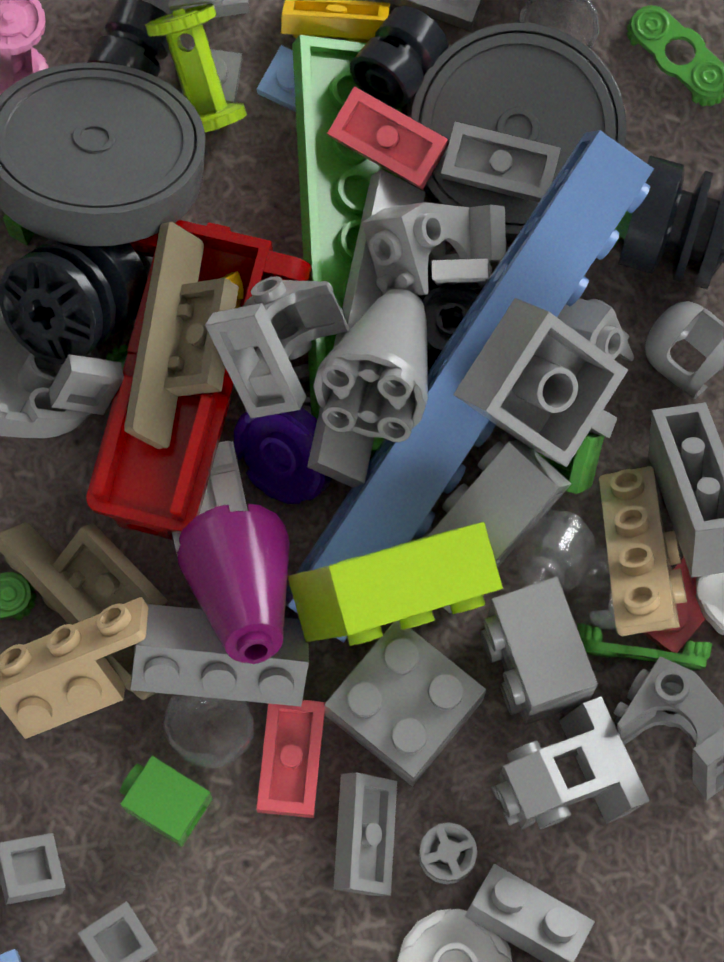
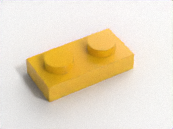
[281,0,390,43]

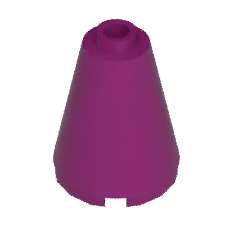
[177,504,290,664]

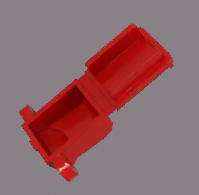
[86,220,312,540]

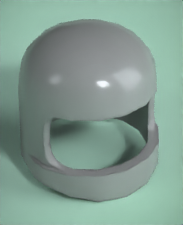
[644,301,724,399]

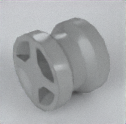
[419,822,477,885]

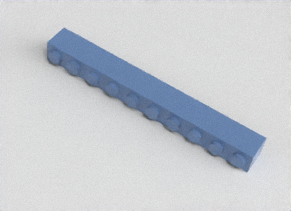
[286,130,654,643]

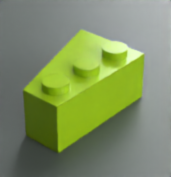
[287,522,503,646]

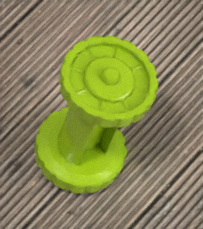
[145,4,247,132]

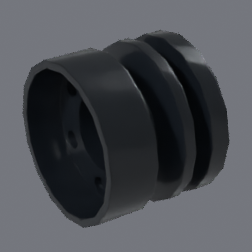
[618,155,724,289]
[0,239,147,364]

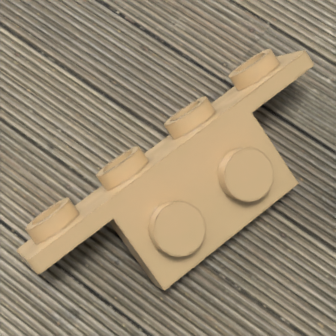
[599,466,687,636]
[0,597,149,739]

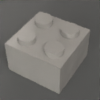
[453,298,628,467]
[481,577,598,726]
[324,620,486,787]

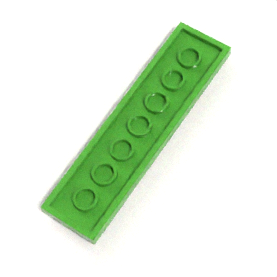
[292,35,407,456]

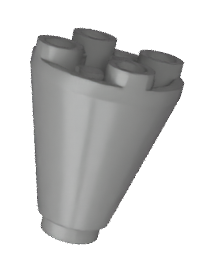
[313,289,428,442]

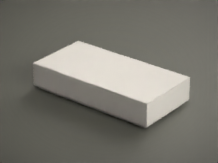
[432,259,492,289]

